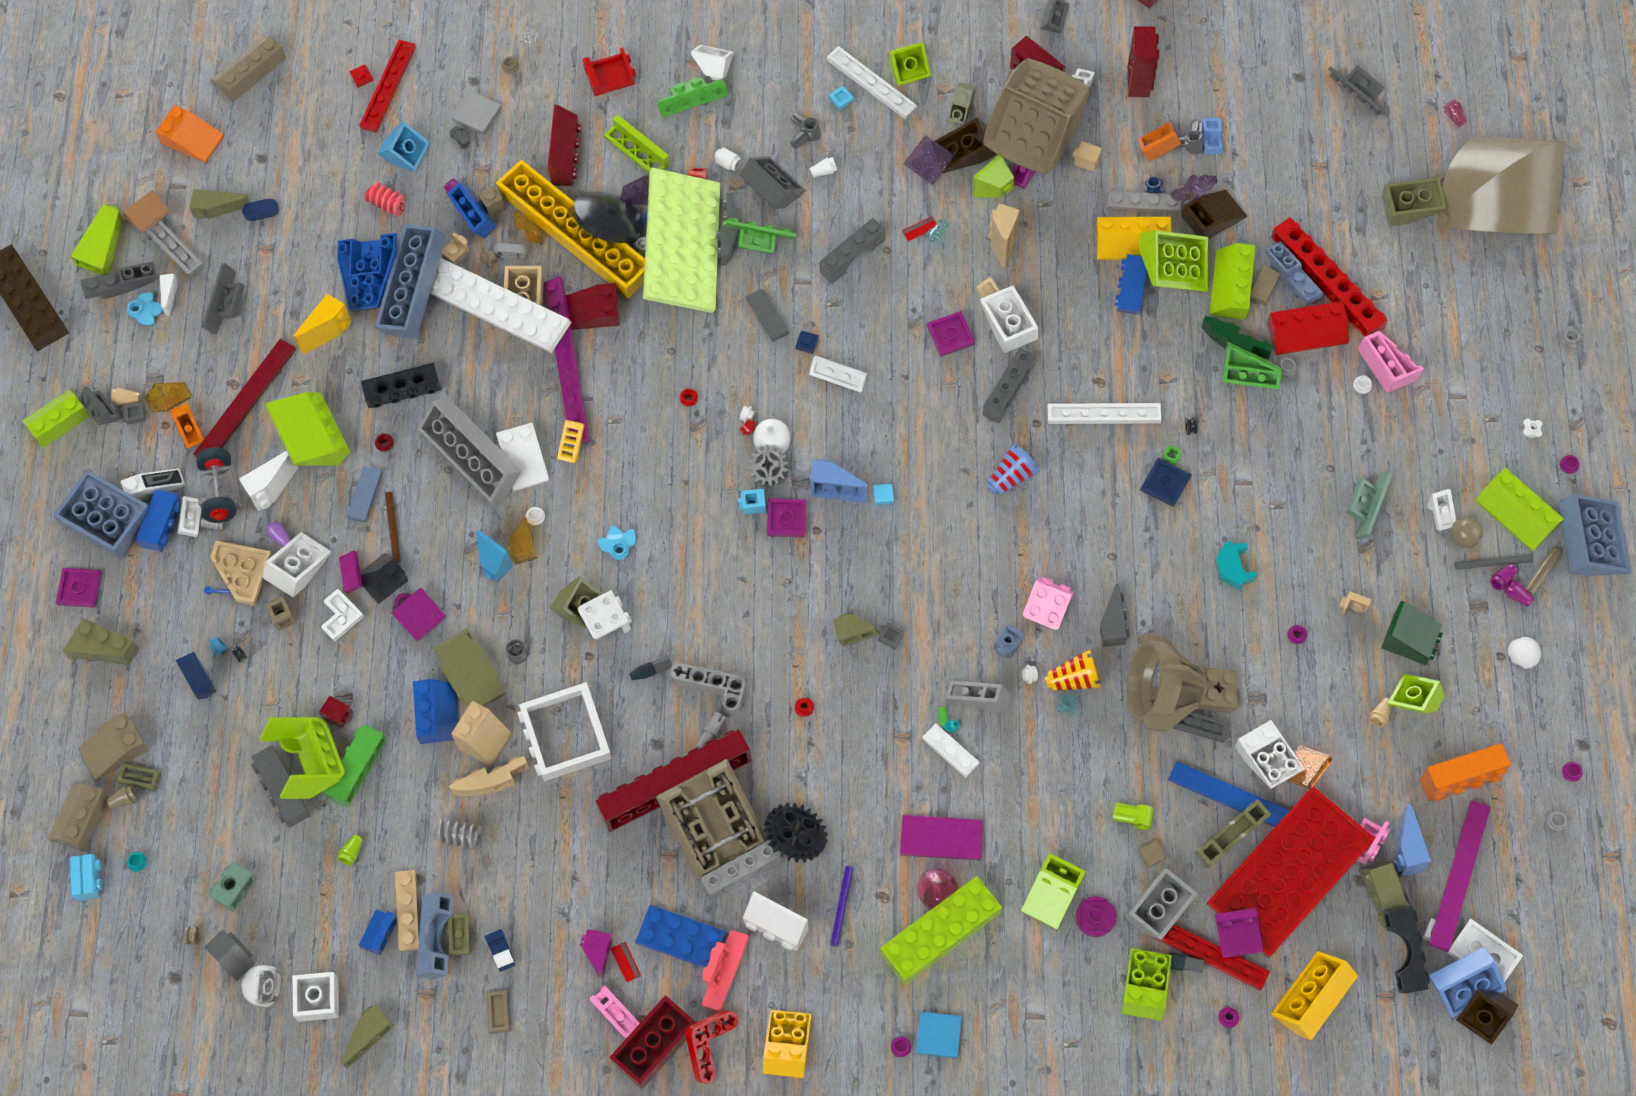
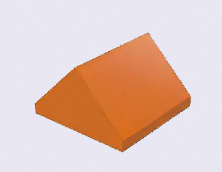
[1138,121,1181,162]

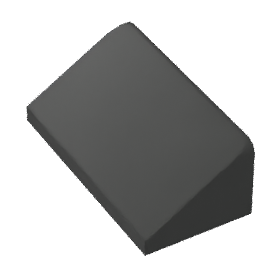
[1040,0,1069,33]

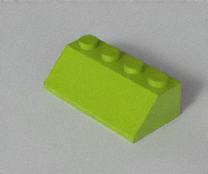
[1209,243,1255,320]
[1475,467,1564,552]

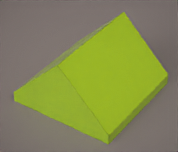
[889,41,931,86]

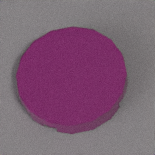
[1075,896,1116,937]

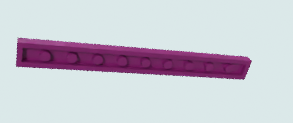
[544,276,590,447]

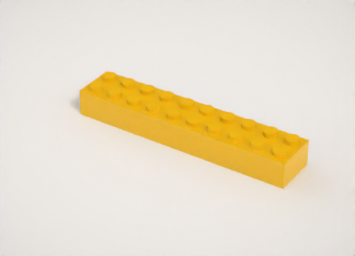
[496,160,645,299]

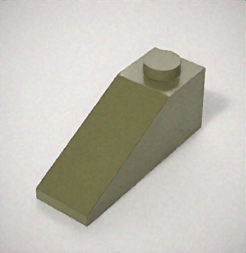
[189,189,250,219]
[341,1005,394,1069]

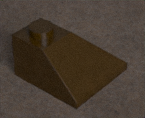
[1456,989,1519,1045]

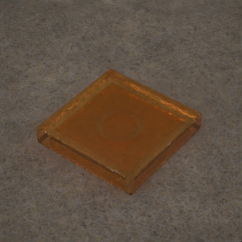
[1286,745,1333,790]

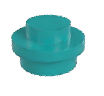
[126,852,147,872]

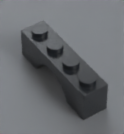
[1383,906,1430,994]

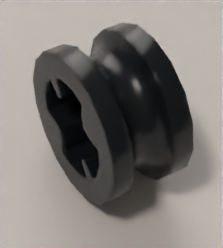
[1185,417,1198,435]
[230,643,248,663]

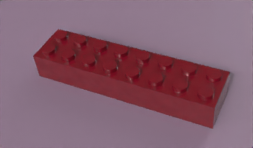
[595,729,752,833]

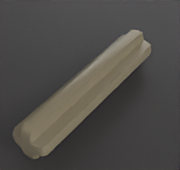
[1525,548,1561,596]

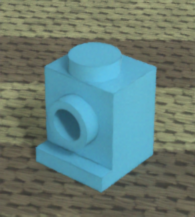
[738,489,766,515]

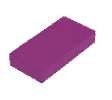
[339,551,363,593]

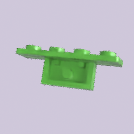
[657,77,728,117]
[722,218,796,254]

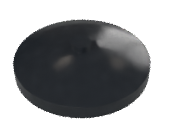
[572,191,644,243]

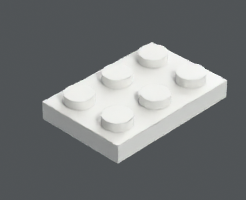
[1447,919,1523,983]

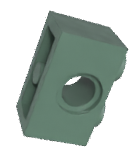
[209,862,256,912]

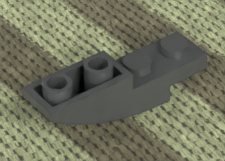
[717,192,742,266]
[80,261,158,299]

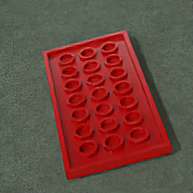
[1206,786,1375,958]

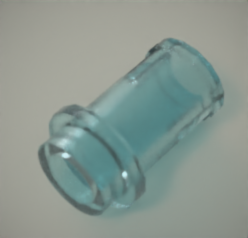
[927,219,949,242]

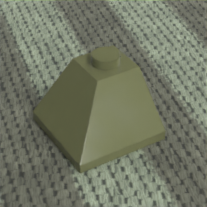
[550,576,603,629]

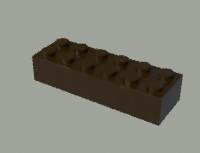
[0,244,69,352]

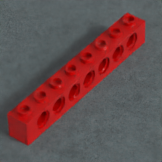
[1271,217,1388,337]

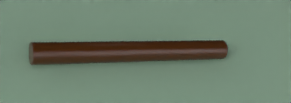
[385,491,401,563]

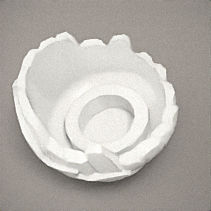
[1508,637,1541,669]

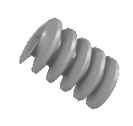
[437,818,482,849]

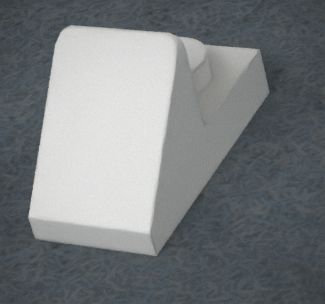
[1427,489,1456,531]

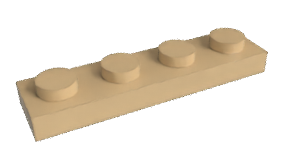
[395,870,420,952]

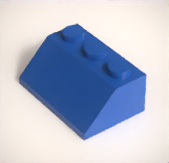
[413,679,458,744]

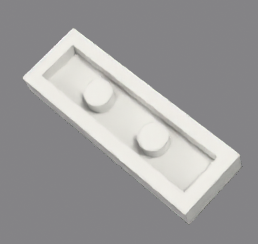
[809,356,867,392]
[922,724,980,778]

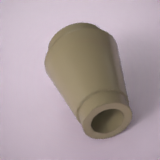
[106,785,138,809]

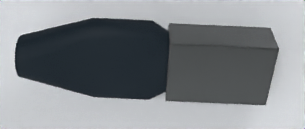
[629,655,672,680]
[1167,953,1205,973]

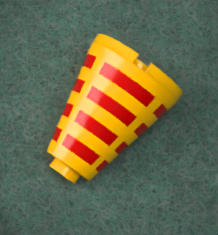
[1045,650,1101,691]

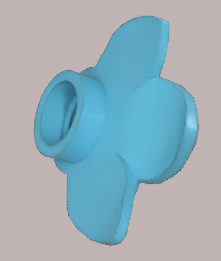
[127,292,163,326]
[598,525,636,560]

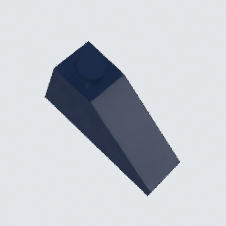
[176,652,217,700]

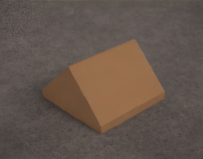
[123,190,170,233]

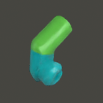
[937,707,959,733]

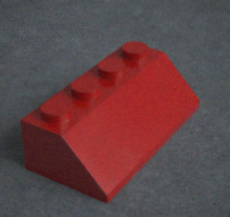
[1267,301,1349,355]

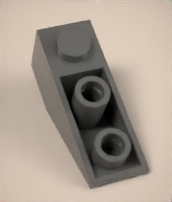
[1100,583,1130,647]

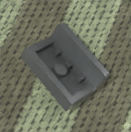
[79,387,119,425]

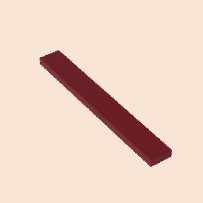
[193,339,296,458]

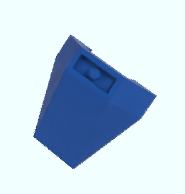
[337,233,397,311]

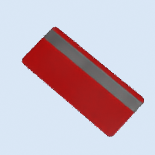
[902,216,939,241]
[611,942,641,982]

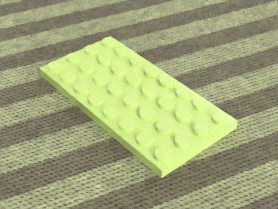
[643,168,720,313]

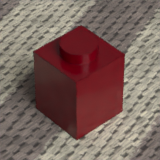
[319,695,353,729]

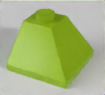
[972,155,1014,198]
[1388,674,1445,713]

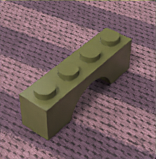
[1194,799,1271,868]

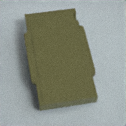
[433,628,506,707]

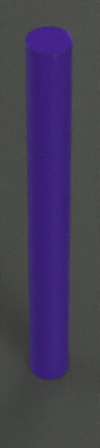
[830,866,853,946]

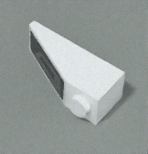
[121,468,186,502]

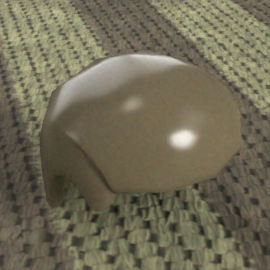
[1451,518,1483,548]

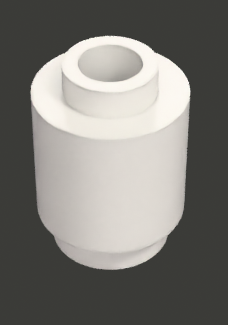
[714,147,742,172]

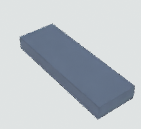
[347,466,383,523]

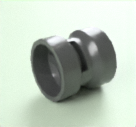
[506,639,528,664]

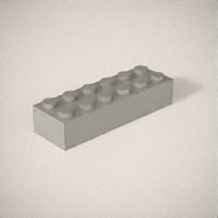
[418,398,522,503]

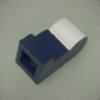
[484,929,515,972]

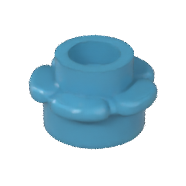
[209,637,227,655]

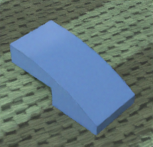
[1202,118,1223,154]

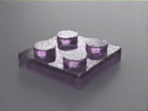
[903,135,954,185]

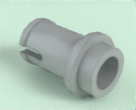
[201,518,227,532]

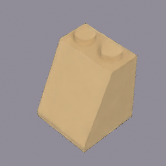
[451,701,512,767]

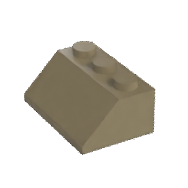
[47,784,109,852]

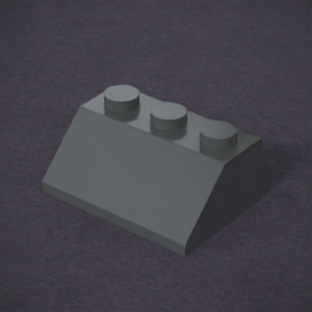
[739,156,805,209]

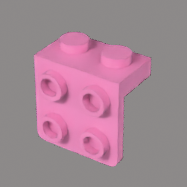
[1023,577,1075,630]
[1357,818,1391,865]

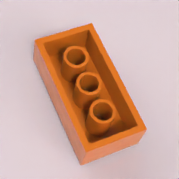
[1419,743,1511,802]

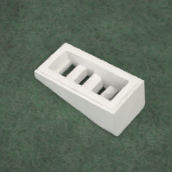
[160,274,178,316]

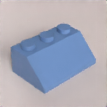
[1429,947,1507,1018]

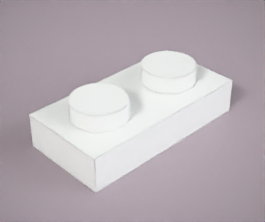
[177,496,202,537]

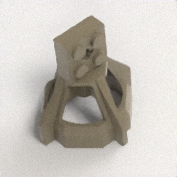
[1126,634,1238,732]

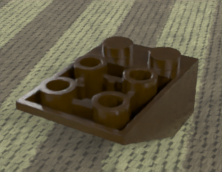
[1181,189,1247,239]

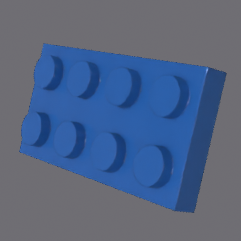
[635,905,726,968]

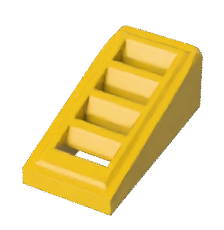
[557,420,584,463]

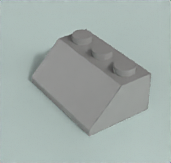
[1124,867,1198,941]

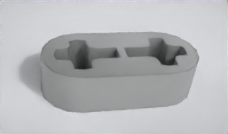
[493,243,528,261]

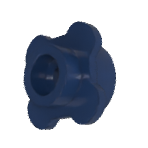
[1144,177,1163,194]

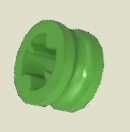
[1163,446,1181,465]

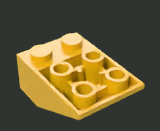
[763,1010,811,1078]

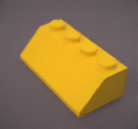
[1096,217,1171,260]
[1271,951,1358,1040]

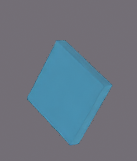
[916,1012,962,1059]

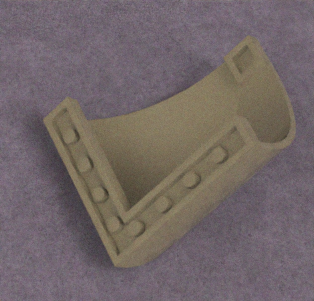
[1437,136,1565,234]

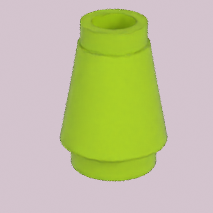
[337,835,363,866]

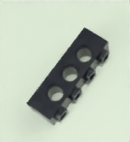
[361,362,441,408]

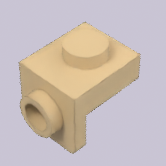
[974,277,1000,298]

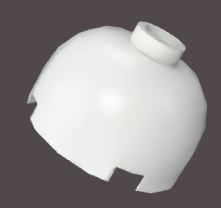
[753,419,790,457]
[241,965,281,1007]

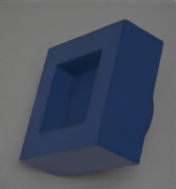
[795,330,819,354]

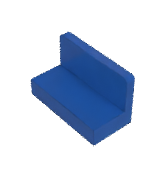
[359,910,397,956]

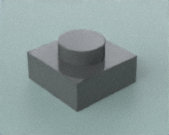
[123,401,146,425]
[878,623,905,650]

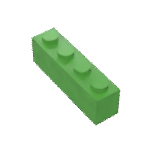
[324,724,387,808]

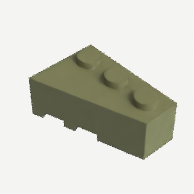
[63,618,139,665]
[1358,862,1408,929]

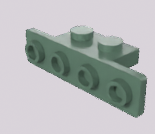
[1347,470,1393,539]

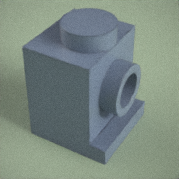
[994,624,1024,659]

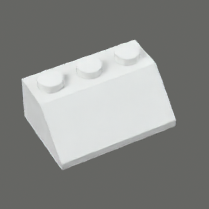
[743,892,809,951]

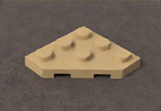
[210,541,272,606]

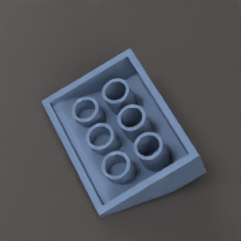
[53,470,149,559]
[1558,494,1631,576]

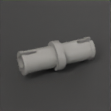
[696,712,726,748]

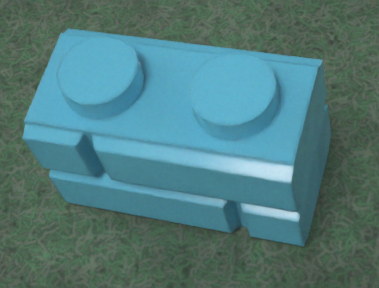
[70,854,103,901]

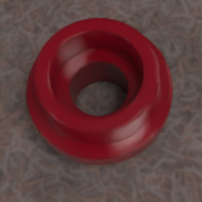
[375,433,394,452]

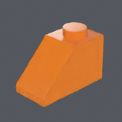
[171,403,204,449]

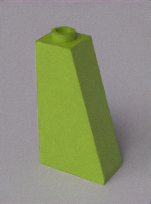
[71,204,124,276]

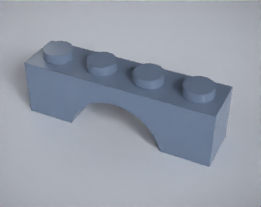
[416,892,454,979]

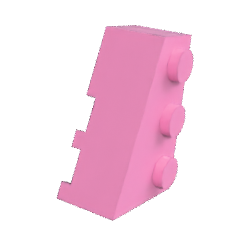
[1357,331,1424,393]

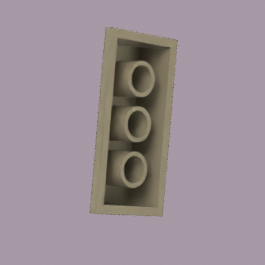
[210,36,286,102]

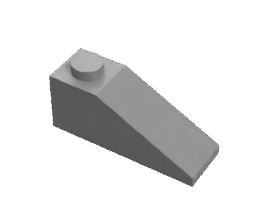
[946,681,1012,712]

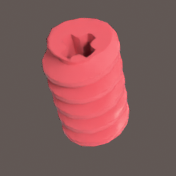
[364,182,405,217]

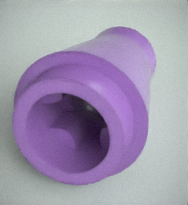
[265,521,291,547]

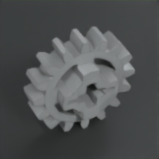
[747,445,789,487]

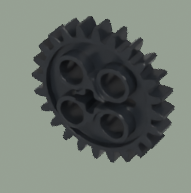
[763,803,828,863]

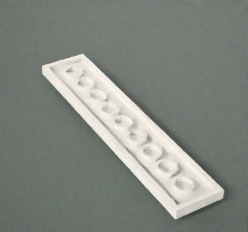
[430,258,571,353]

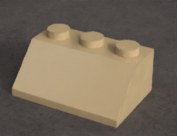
[988,203,1020,268]

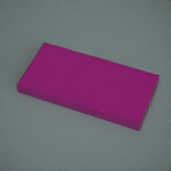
[900,815,982,861]

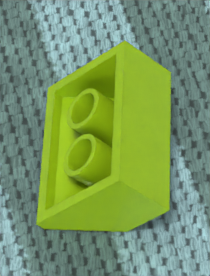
[22,389,90,448]

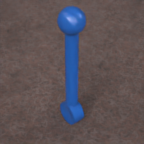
[204,586,231,595]

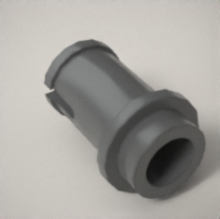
[450,126,471,149]

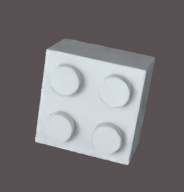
[293,972,339,1022]

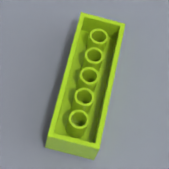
[880,876,1002,986]

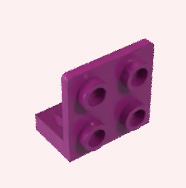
[1215,908,1263,958]

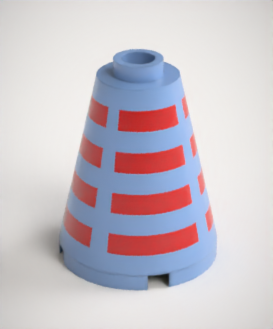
[987,443,1040,495]

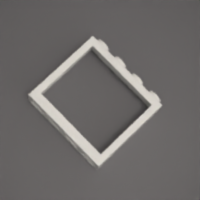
[517,682,612,781]

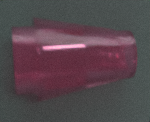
[1443,99,1468,127]

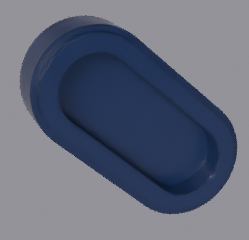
[242,199,279,221]

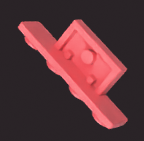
[702,930,749,1012]

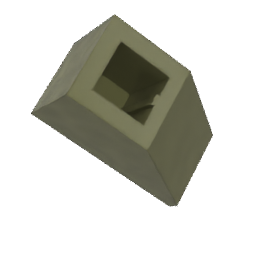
[947,83,977,125]

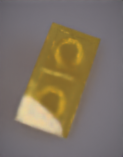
[512,211,543,245]

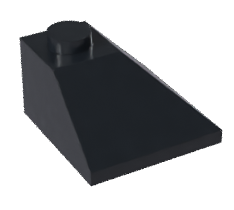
[361,553,409,604]

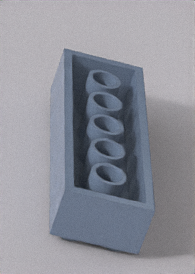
[375,224,446,339]

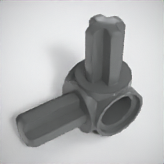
[790,113,821,149]
[1176,121,1204,155]

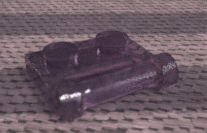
[1171,174,1218,201]

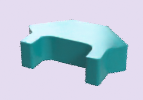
[1215,541,1257,590]

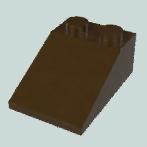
[931,117,997,173]

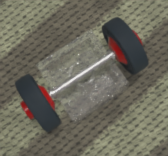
[196,447,242,523]

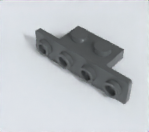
[1328,65,1386,115]
[202,263,245,335]

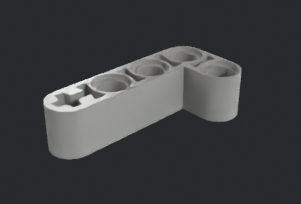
[670,663,746,716]

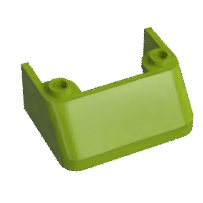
[259,717,345,799]

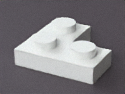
[321,589,364,642]

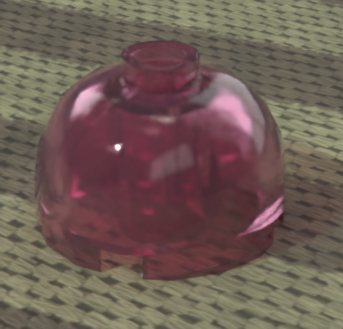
[917,868,958,909]

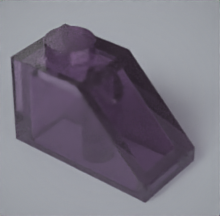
[621,175,649,205]

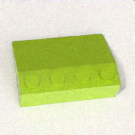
[1140,230,1208,292]
[265,392,350,466]

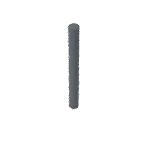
[1454,555,1533,570]

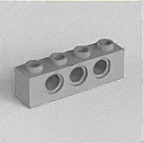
[700,840,782,901]

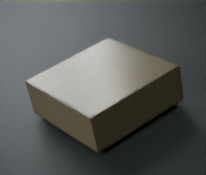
[1138,840,1166,868]

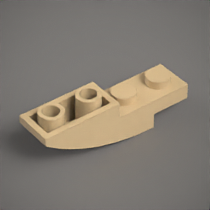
[449,756,530,796]

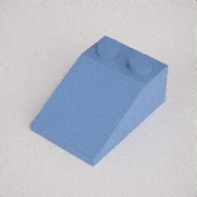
[810,459,868,503]
[1392,804,1431,878]

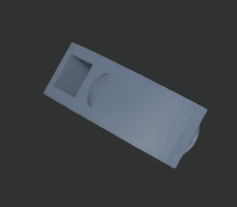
[1265,241,1323,305]

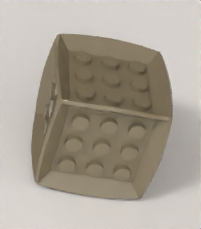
[983,58,1090,174]

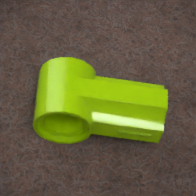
[1112,802,1154,830]

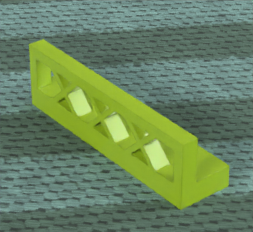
[604,114,670,174]

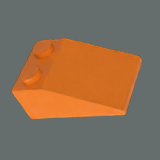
[155,105,224,163]

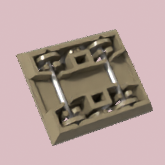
[656,759,768,881]

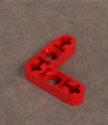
[686,1010,738,1084]

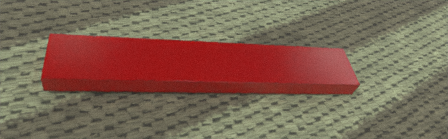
[359,39,416,133]
[1150,924,1270,991]

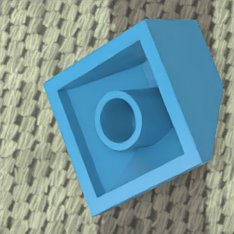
[377,121,430,172]
[476,530,513,583]

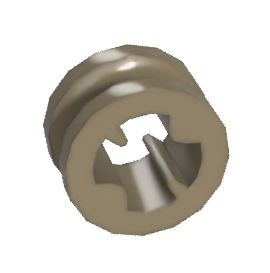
[184,926,199,945]

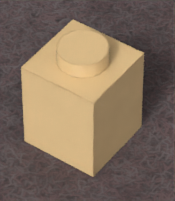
[1072,141,1102,172]

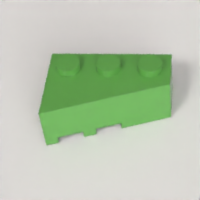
[1222,341,1282,389]

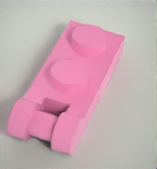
[589,985,640,1039]

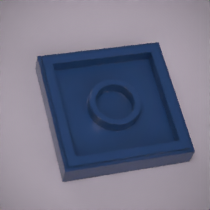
[1140,458,1192,507]

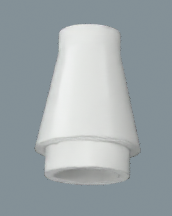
[810,157,837,178]

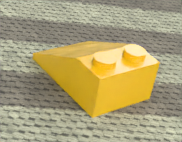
[293,294,352,354]

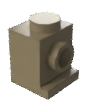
[266,597,296,631]

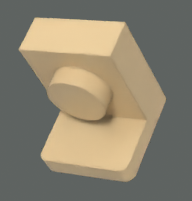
[441,232,469,265]
[1339,591,1372,615]

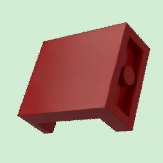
[582,47,636,97]

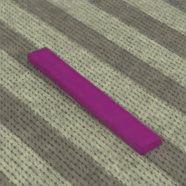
[1428,800,1491,952]

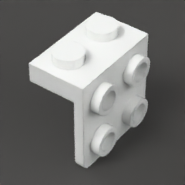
[578,590,632,639]

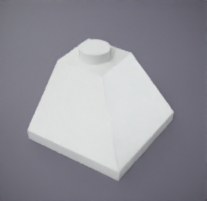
[691,45,734,80]

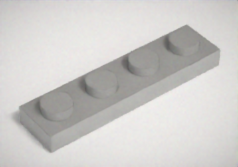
[1107,191,1181,214]
[145,220,204,278]

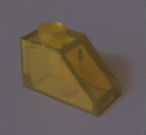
[144,382,193,412]
[507,518,537,565]

